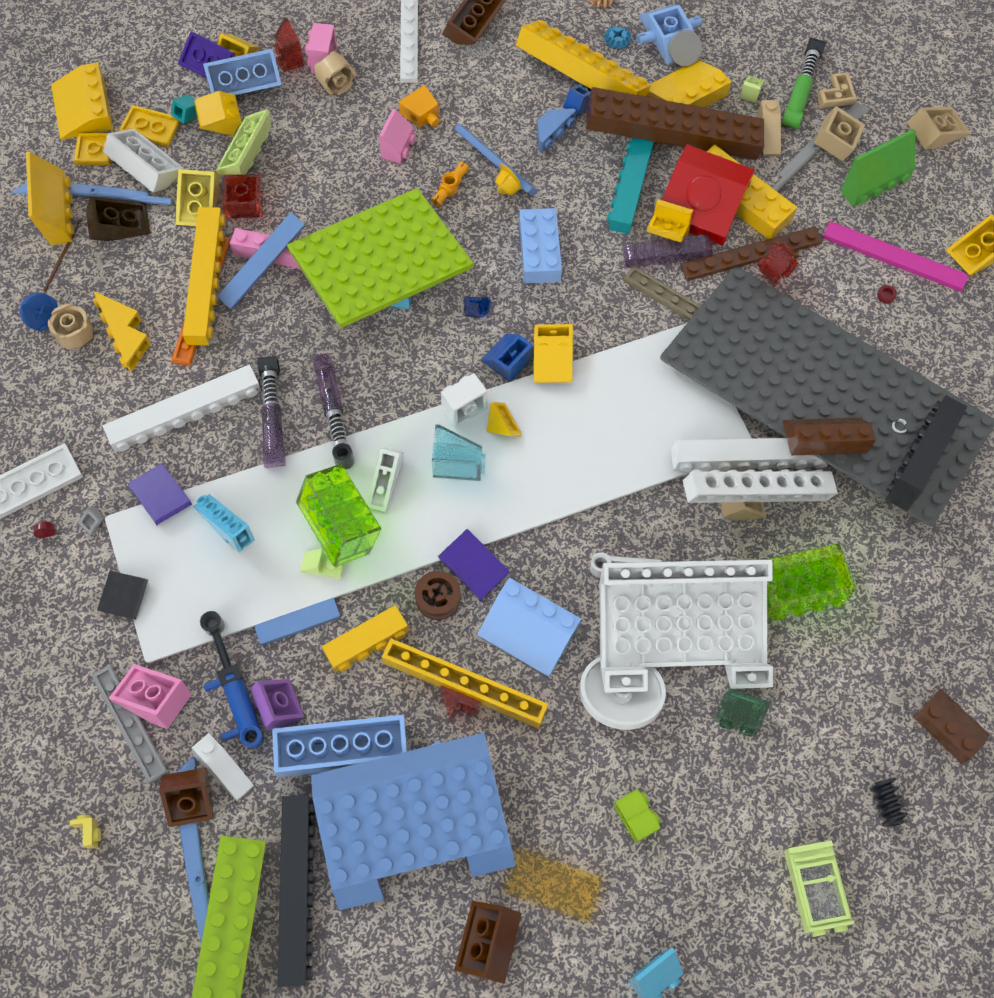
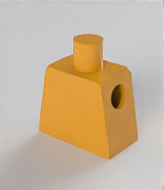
[398,85,440,127]

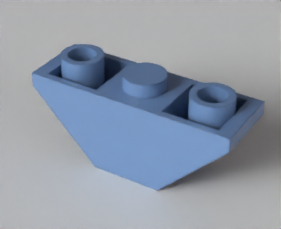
[537,108,576,153]

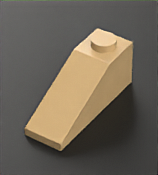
[757,100,781,156]

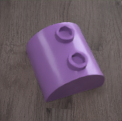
[251,679,304,731]

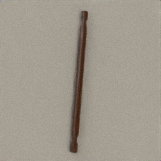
[43,219,82,291]

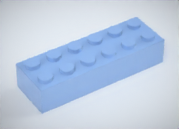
[272,715,408,777]

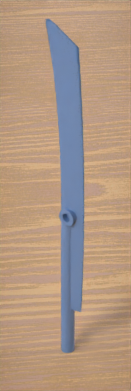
[11,182,173,206]
[176,757,210,943]

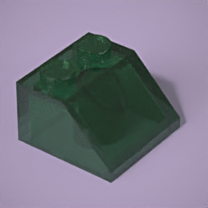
[714,688,770,737]

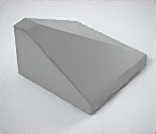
[78,507,103,536]

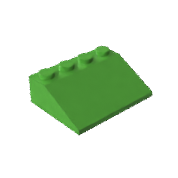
[841,129,916,207]

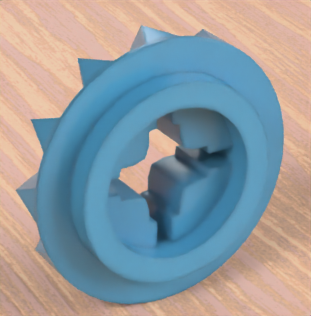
[604,25,631,49]

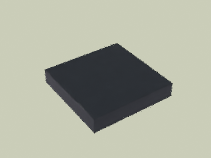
[97,571,148,620]

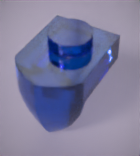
[463,296,492,318]

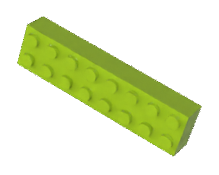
[192,836,266,998]

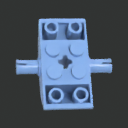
[636,5,702,66]

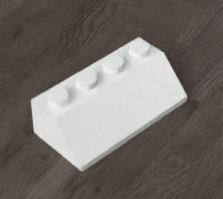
[103,129,184,193]

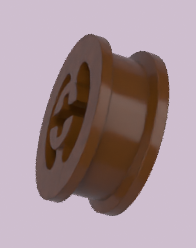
[415,571,461,620]

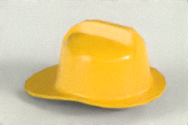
[495,163,523,196]

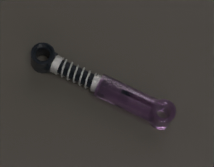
[313,354,354,470]
[257,355,286,468]

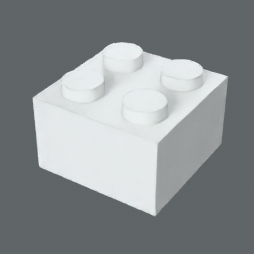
[441,373,487,428]

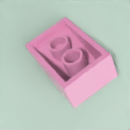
[109,664,192,729]

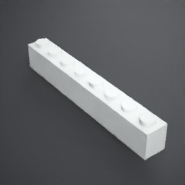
[102,364,261,453]
[671,438,828,472]

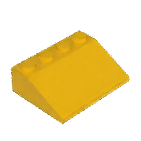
[647,60,731,108]
[51,62,114,140]
[26,152,74,245]

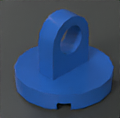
[19,292,58,331]

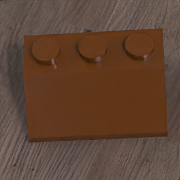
[912,688,990,764]
[454,901,522,984]

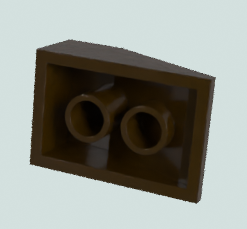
[86,196,150,241]

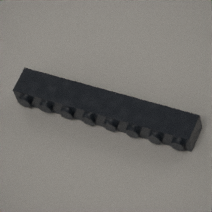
[277,795,315,987]

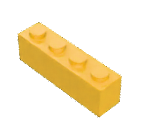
[321,605,409,673]

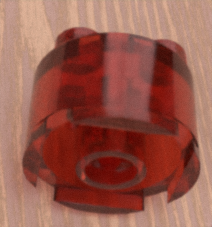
[757,242,802,286]

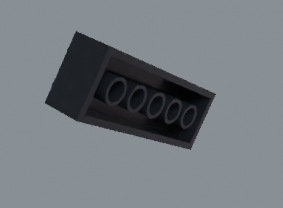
[885,395,968,511]

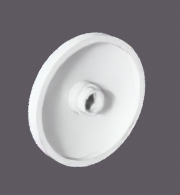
[580,657,666,730]

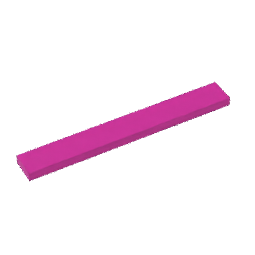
[823,221,968,292]

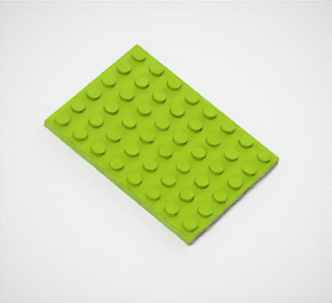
[287,188,474,329]

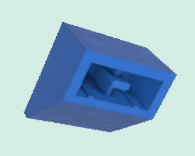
[481,333,534,382]

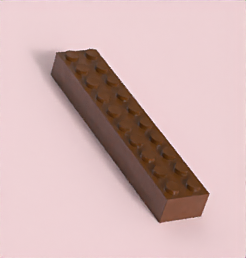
[586,87,764,160]

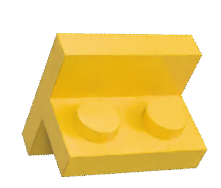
[647,199,693,243]

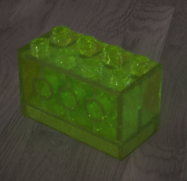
[296,463,382,568]
[766,543,856,621]

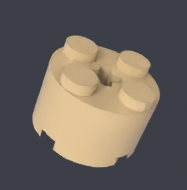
[314,51,356,95]
[48,304,93,349]

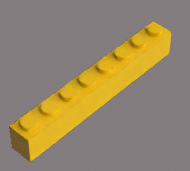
[183,207,226,346]
[382,638,548,729]

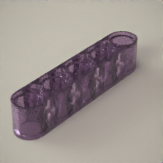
[622,235,713,268]

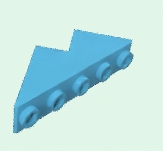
[193,494,255,553]

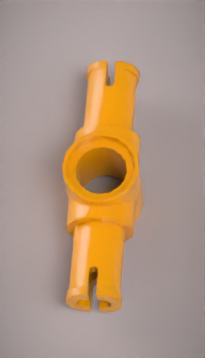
[431,162,469,208]

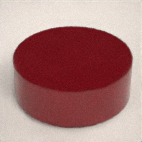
[877,285,897,304]
[33,521,55,538]

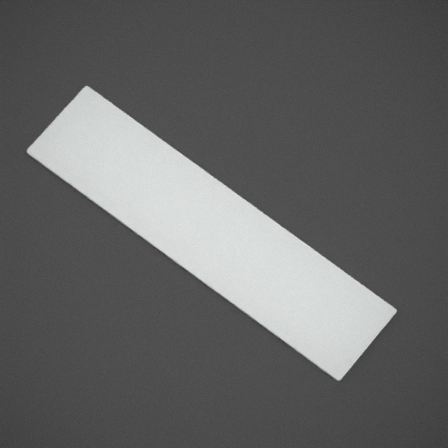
[105,323,752,663]

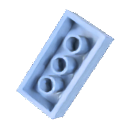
[203,49,282,95]
[519,208,562,284]

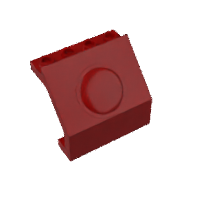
[662,144,755,246]

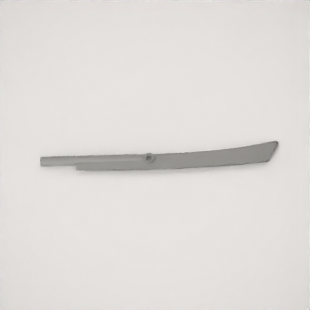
[772,102,870,192]

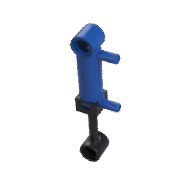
[200,611,265,750]

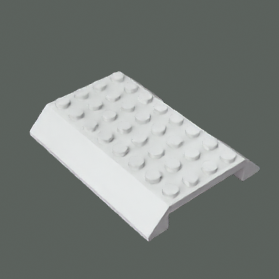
[599,560,773,693]

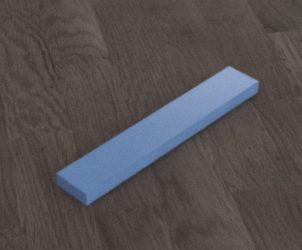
[455,124,539,195]
[217,213,306,310]

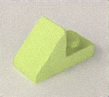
[740,75,765,103]
[300,549,345,579]

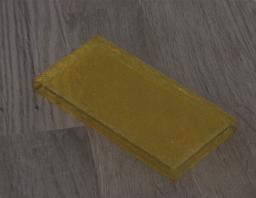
[504,847,603,923]

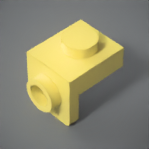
[70,815,101,849]

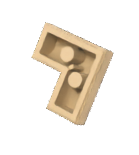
[817,72,857,109]

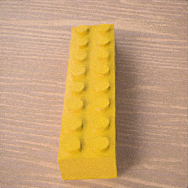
[515,20,651,97]

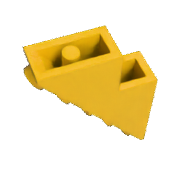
[93,292,151,372]

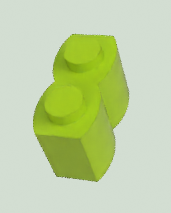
[613,789,661,843]

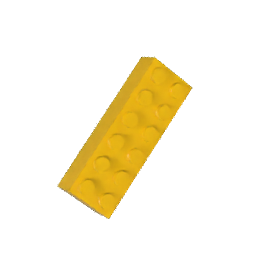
[707,145,798,239]

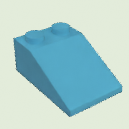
[628,947,684,998]

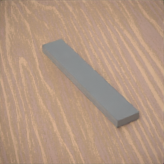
[91,664,169,784]

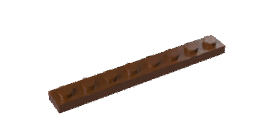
[680,226,823,281]

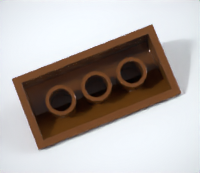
[443,0,506,44]
[783,417,876,456]

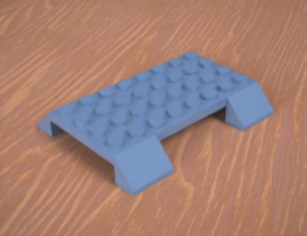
[311,733,516,911]

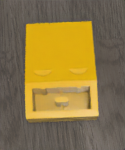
[534,324,574,383]

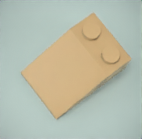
[907,107,970,149]

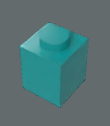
[171,94,198,124]

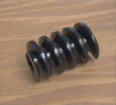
[870,778,910,827]

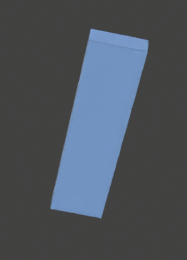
[254,597,341,646]

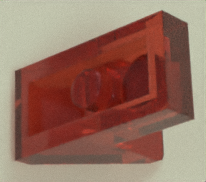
[439,686,481,721]

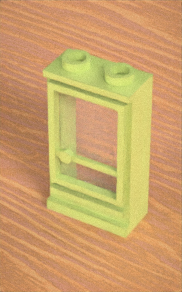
[784,840,854,937]

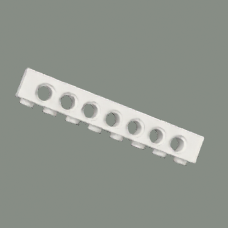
[683,469,838,503]

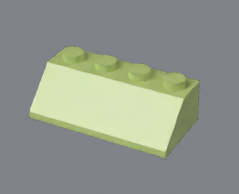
[216,109,271,185]

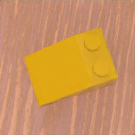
[946,214,994,276]

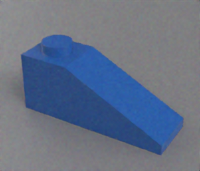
[563,84,591,116]

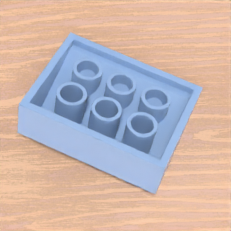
[477,578,581,677]

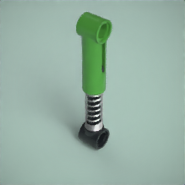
[781,37,826,129]

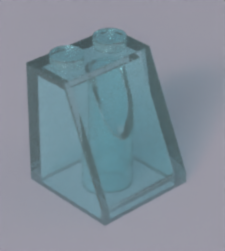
[432,424,486,481]

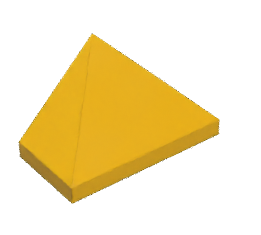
[487,402,522,437]

